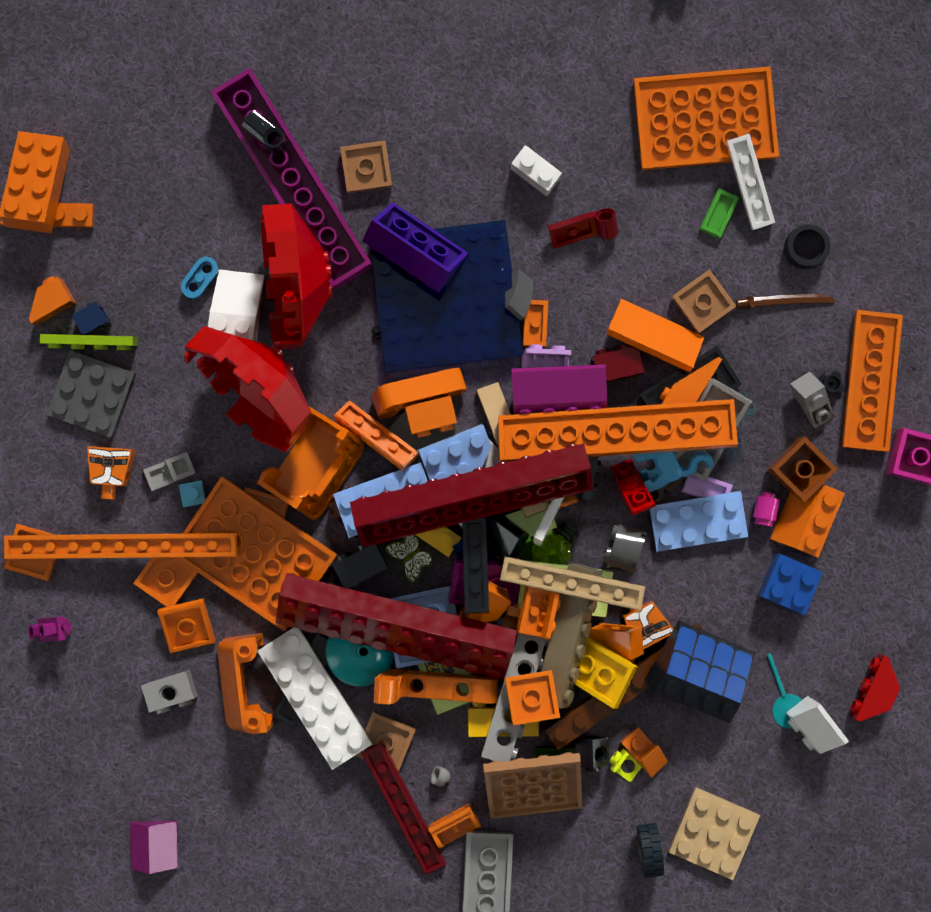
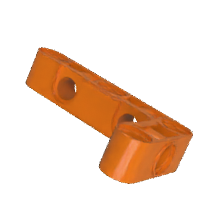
[374,669,498,704]

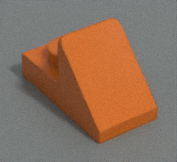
[620,727,668,778]

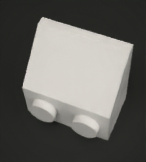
[786,696,849,754]

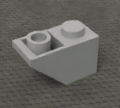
[790,372,834,429]

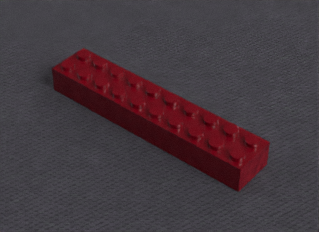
[350,443,593,547]
[276,573,517,679]

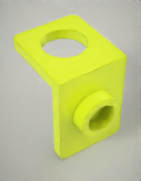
[609,748,642,782]

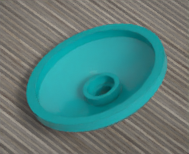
[325,637,394,687]

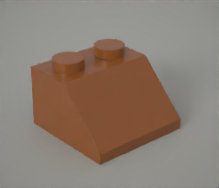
[766,436,838,502]

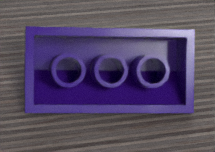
[362,202,468,293]

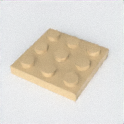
[668,787,760,880]

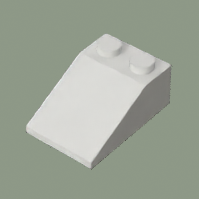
[208,270,265,342]

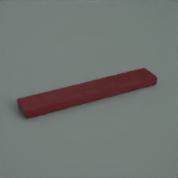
[361,741,446,875]

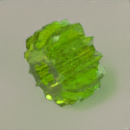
[531,532,571,565]

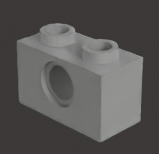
[141,670,197,714]

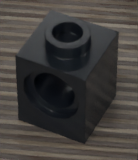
[575,735,609,772]

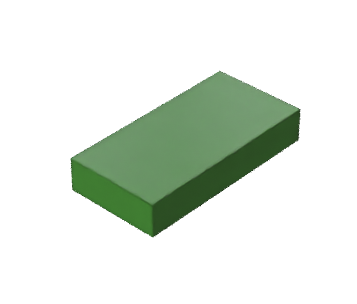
[699,188,740,240]

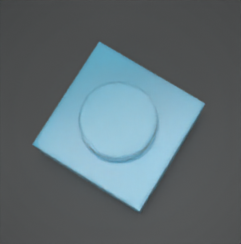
[179,480,206,508]

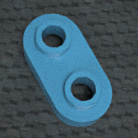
[181,257,219,299]

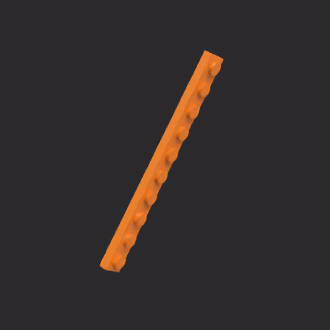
[4,533,237,559]

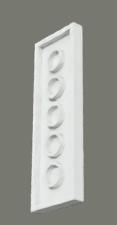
[258,628,372,770]

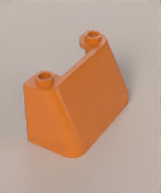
[257,406,365,520]
[217,633,274,734]

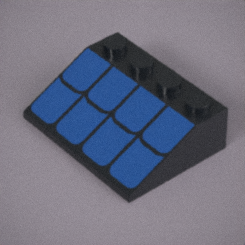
[644,620,755,723]

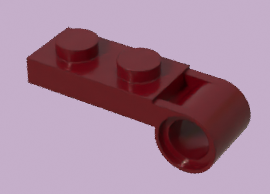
[547,208,619,249]

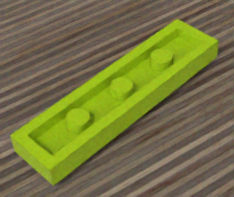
[40,334,138,350]

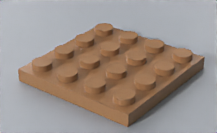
[483,753,583,819]

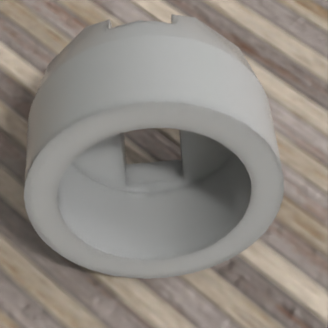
[431,766,450,786]

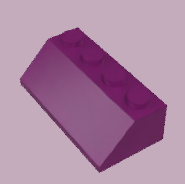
[512,364,607,415]

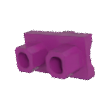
[28,616,71,642]

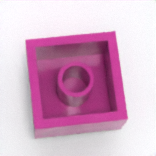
[885,428,931,486]

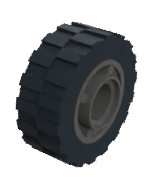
[636,823,664,878]

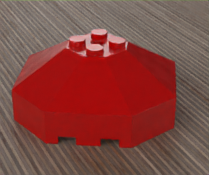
[261,204,332,350]
[184,326,311,452]

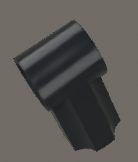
[242,110,288,154]

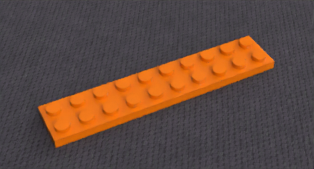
[498,399,738,462]

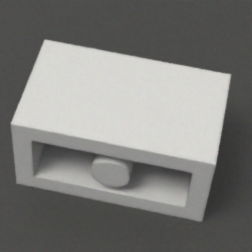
[511,145,562,196]

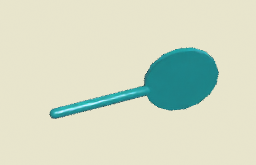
[767,654,802,729]

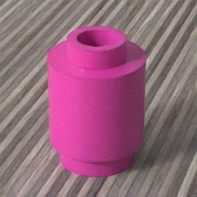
[753,492,780,527]

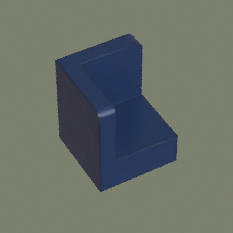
[71,302,111,335]

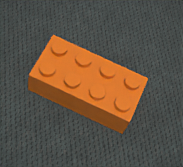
[0,131,70,233]

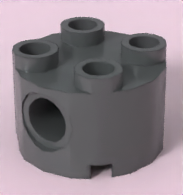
[603,524,647,576]

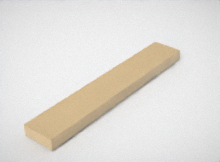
[476,382,547,518]
[500,557,646,611]

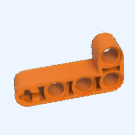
[372,368,467,419]

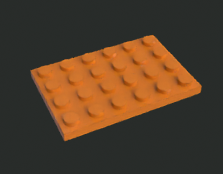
[633,66,779,171]
[176,476,337,632]

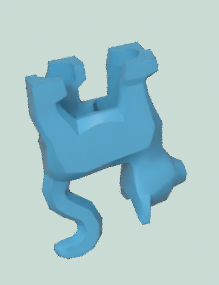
[634,451,714,492]

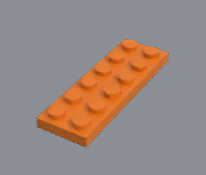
[841,310,903,452]

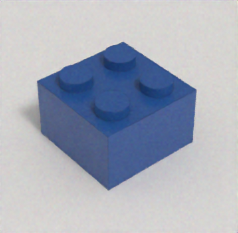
[757,553,823,615]

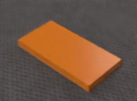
[606,299,704,372]

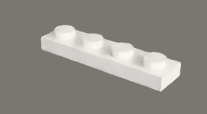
[726,134,775,230]

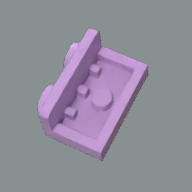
[522,345,572,368]

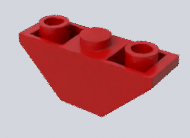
[609,459,656,515]
[850,654,900,721]

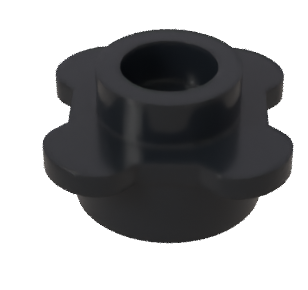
[818,371,844,396]

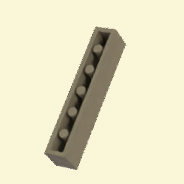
[541,563,603,709]

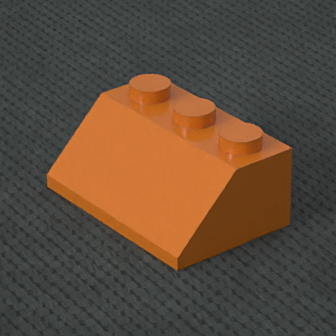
[770,484,845,558]

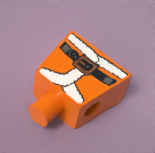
[87,446,136,499]
[622,601,673,649]

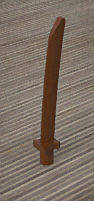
[736,294,835,310]

